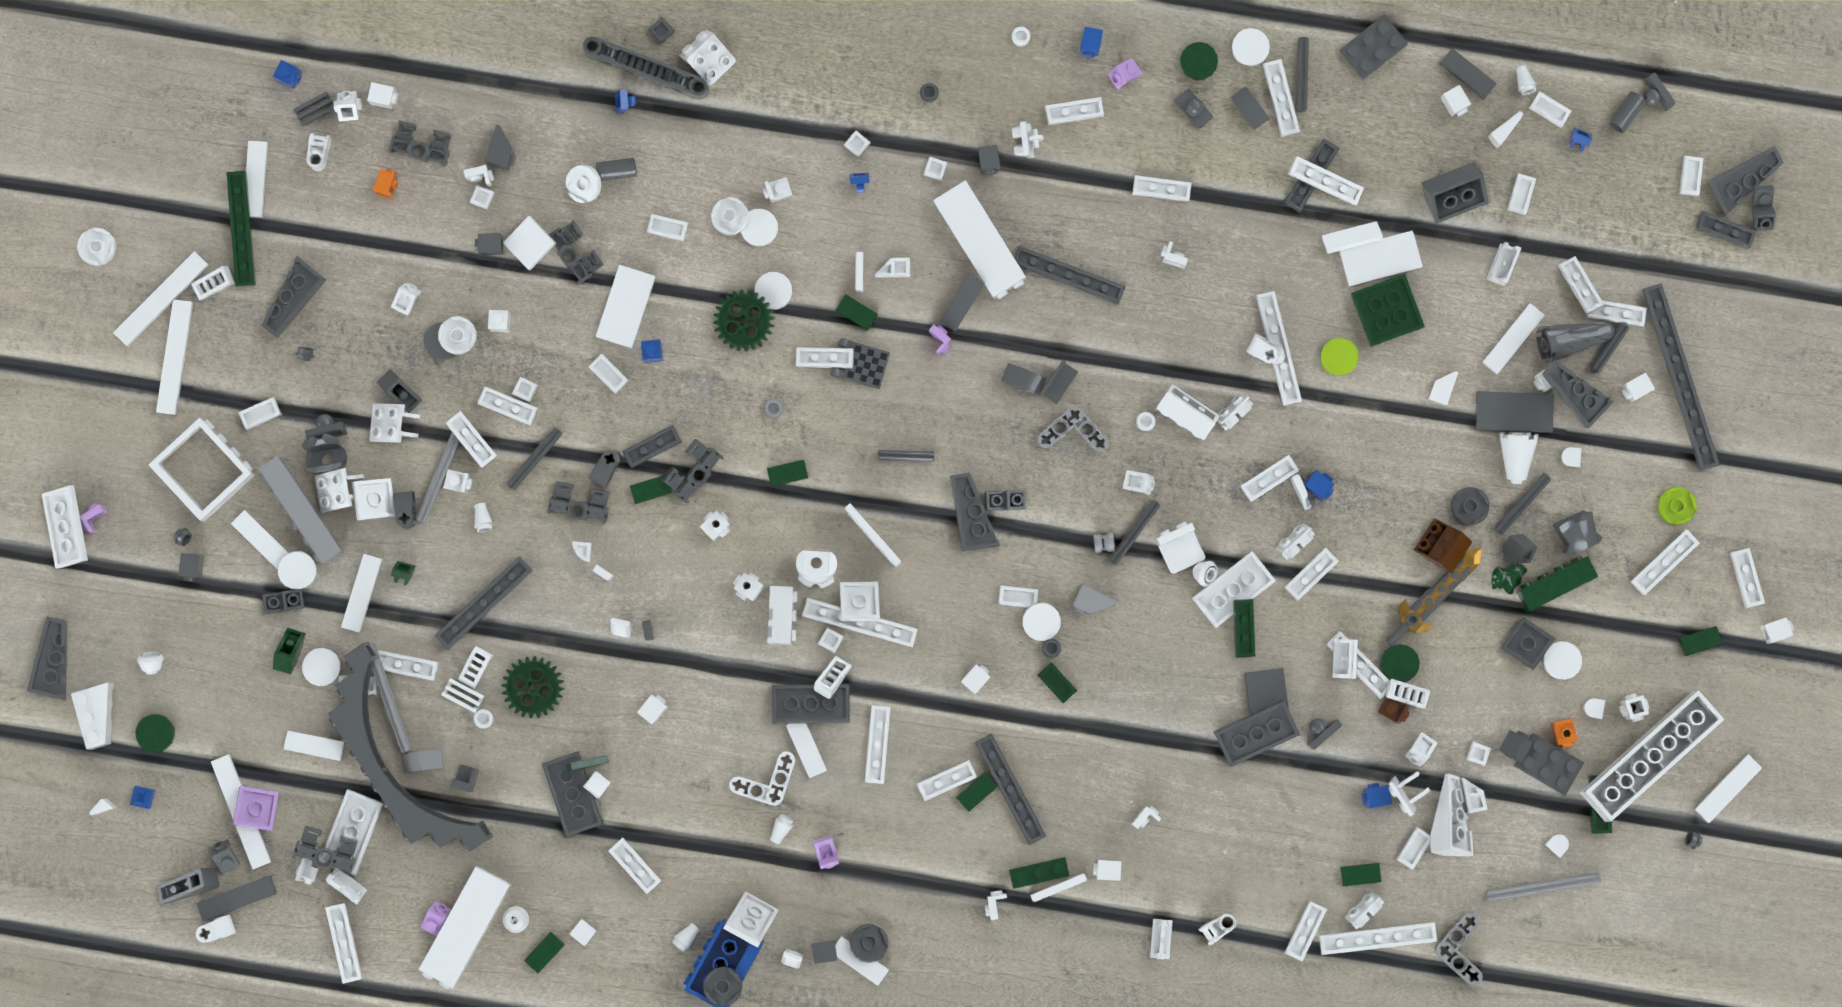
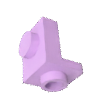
[1108,58,1143,89]
[929,325,952,355]
[80,504,108,534]
[813,835,839,869]
[420,901,451,936]

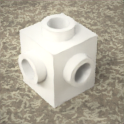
[334,91,362,121]
[700,511,731,542]
[733,572,764,602]
[1619,693,1649,722]

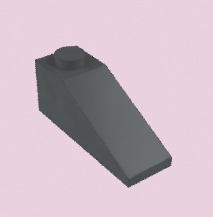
[157,868,220,905]

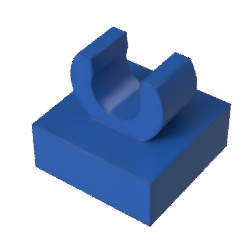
[615,90,636,113]
[1570,127,1592,152]
[850,172,870,193]
[130,786,155,809]

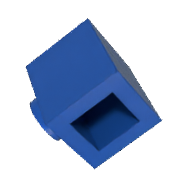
[273,60,302,89]
[1304,470,1335,501]
[1361,783,1392,808]

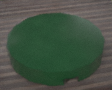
[1180,42,1218,81]
[1380,644,1420,682]
[135,714,175,753]

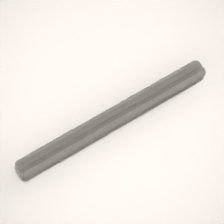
[416,417,469,522]
[370,643,412,753]
[1486,873,1601,901]

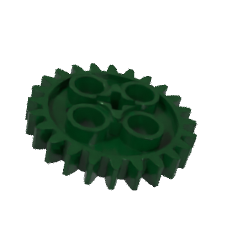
[713,289,775,352]
[501,656,565,719]

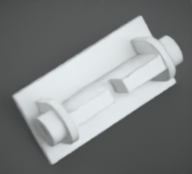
[1217,393,1253,431]
[1275,523,1315,560]
[295,845,325,885]
[326,868,367,905]
[1344,891,1384,930]
[1150,919,1172,959]

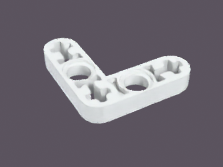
[729,751,795,806]

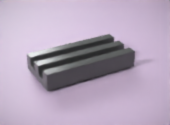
[293,91,334,127]

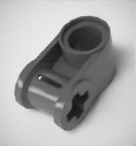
[589,450,620,488]
[393,491,416,529]

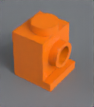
[372,168,399,200]
[1551,718,1578,748]

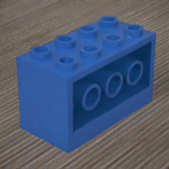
[683,919,765,1007]

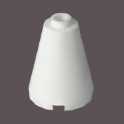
[1499,432,1538,484]

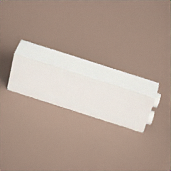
[933,180,1026,299]
[419,866,512,989]

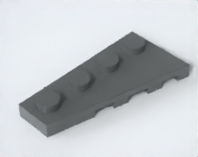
[1707,146,1784,216]
[261,256,326,339]
[1542,361,1614,429]
[950,473,1000,552]
[27,616,67,700]

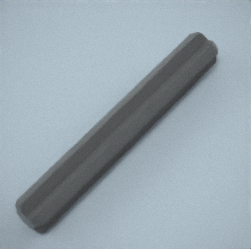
[1296,37,1309,112]
[507,428,562,490]
[1495,473,1551,535]
[1109,500,1160,565]

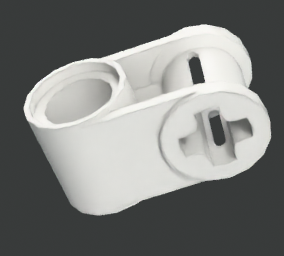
[306,133,331,171]
[1246,334,1285,364]
[1198,913,1236,946]
[196,914,236,943]

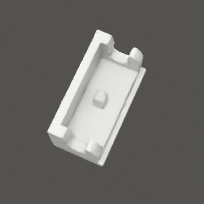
[1486,242,1521,286]
[1332,639,1358,679]

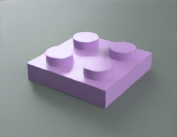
[233,786,279,831]

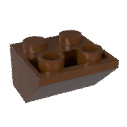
[1414,518,1472,574]

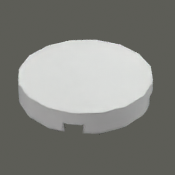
[1231,28,1270,67]
[566,165,601,203]
[711,197,749,235]
[741,209,778,247]
[77,227,117,266]
[755,272,792,310]
[438,316,477,355]
[277,551,317,589]
[1022,602,1061,641]
[1543,641,1582,680]
[302,648,341,686]

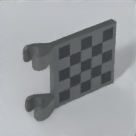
[830,338,890,389]

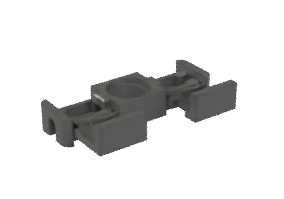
[389,120,452,167]
[548,220,604,285]
[662,439,723,503]
[547,481,610,524]
[293,825,358,874]

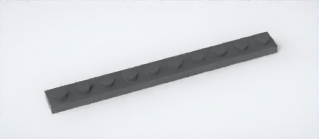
[1642,283,1720,471]

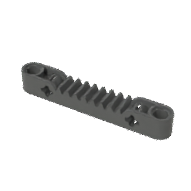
[583,36,709,100]

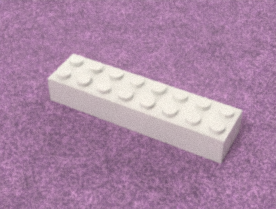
[1580,690,1724,822]

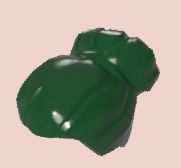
[1491,564,1527,595]

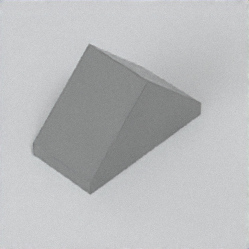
[403,749,444,773]

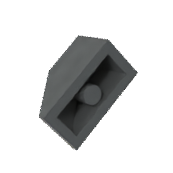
[485,125,516,171]
[377,369,422,413]

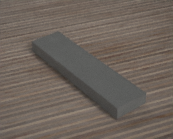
[1284,138,1340,213]
[196,876,277,921]

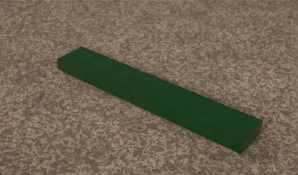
[226,171,256,287]

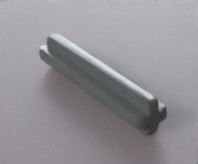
[1591,323,1629,373]
[878,450,934,462]

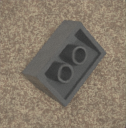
[1421,162,1489,224]

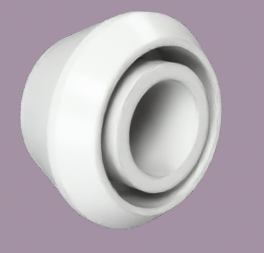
[1193,561,1218,587]
[137,651,164,675]
[503,906,529,933]

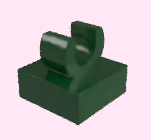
[391,561,416,586]

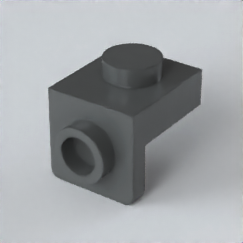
[211,839,240,874]

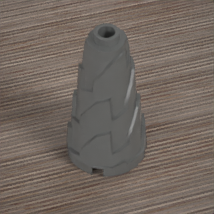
[1536,321,1614,364]

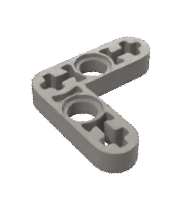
[1037,406,1109,453]
[1435,912,1483,986]

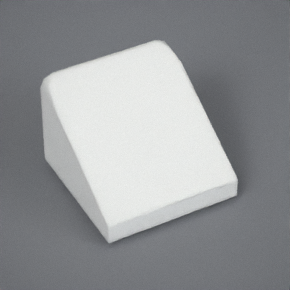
[89,798,117,815]

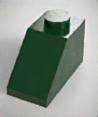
[273,628,306,674]

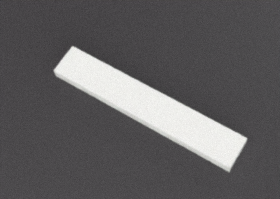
[113,251,209,346]
[1256,291,1302,406]
[156,299,193,415]
[802,598,918,648]
[211,754,272,869]
[1319,922,1437,955]

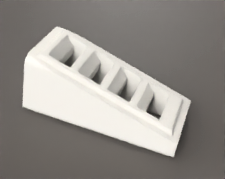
[1488,111,1523,148]
[191,266,235,301]
[610,617,633,638]
[458,646,494,689]
[814,656,852,699]
[1386,679,1430,709]
[781,949,804,969]

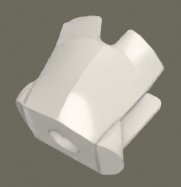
[796,550,837,588]

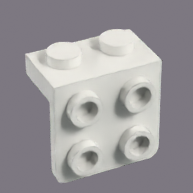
[679,30,736,85]
[1155,522,1205,574]

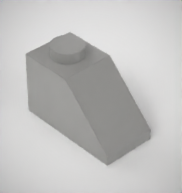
[1072,585,1117,616]

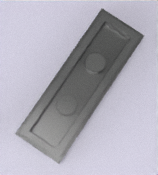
[1440,48,1497,99]
[1695,211,1757,250]
[939,273,985,331]
[622,425,682,469]

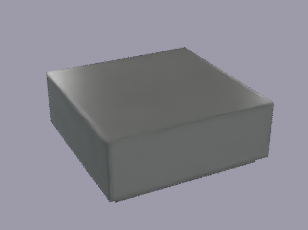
[648,17,675,44]
[642,620,654,641]

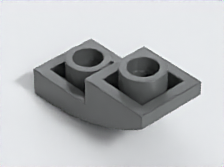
[1230,86,1270,130]
[1001,363,1046,396]
[984,490,1026,511]
[262,589,304,614]

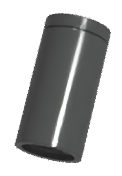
[1608,91,1646,133]
[596,158,637,181]

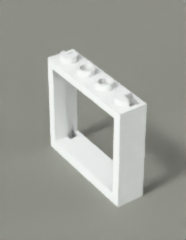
[149,418,255,522]

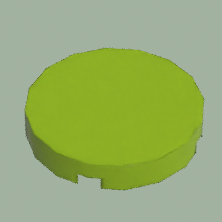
[1320,338,1359,376]
[1657,487,1697,525]

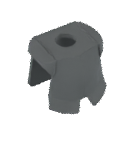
[301,433,347,474]
[1553,510,1603,554]

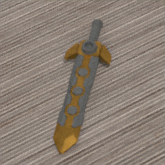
[1386,548,1482,646]

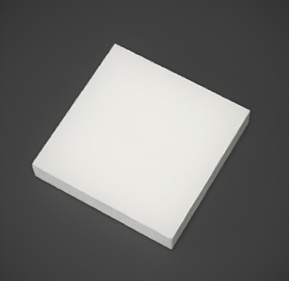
[503,216,556,270]
[352,478,395,521]
[840,581,880,621]

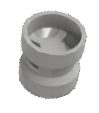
[1093,532,1114,553]

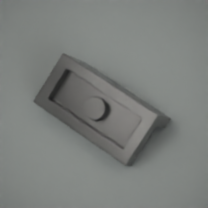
[1041,359,1078,404]

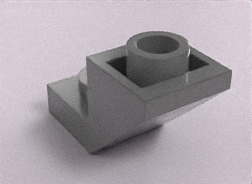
[1751,185,1776,231]

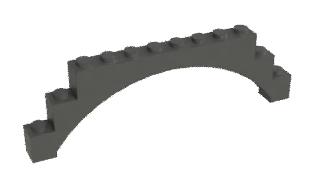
[328,642,493,852]

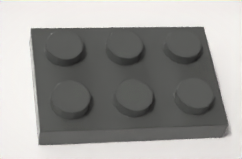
[1340,15,1408,80]
[1514,733,1584,796]

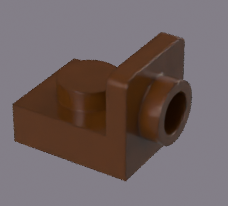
[1378,698,1410,724]

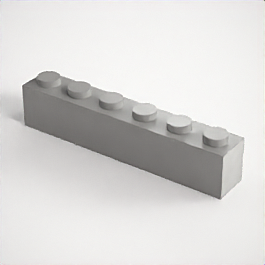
[258,456,344,565]

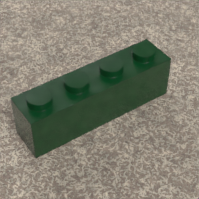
[1516,555,1599,612]

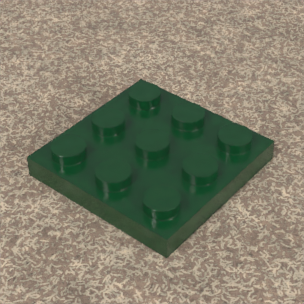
[1350,274,1425,347]

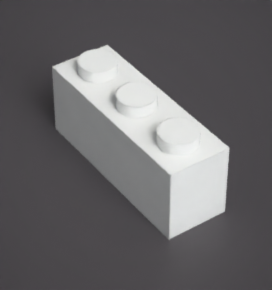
[1156,384,1220,440]

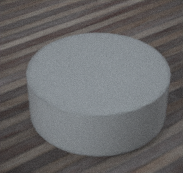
[764,399,783,419]

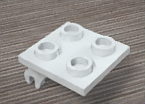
[369,404,420,443]
[314,468,364,513]
[1388,771,1430,816]

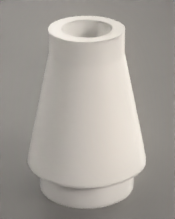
[1515,65,1537,95]
[474,503,493,533]
[770,814,794,844]
[672,923,700,952]

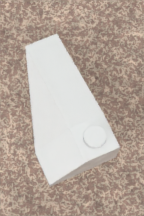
[1430,774,1473,857]

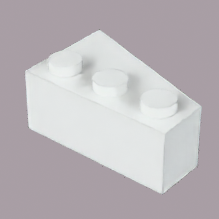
[767,586,797,645]
[71,682,114,750]

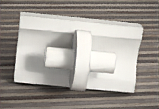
[1012,121,1044,159]

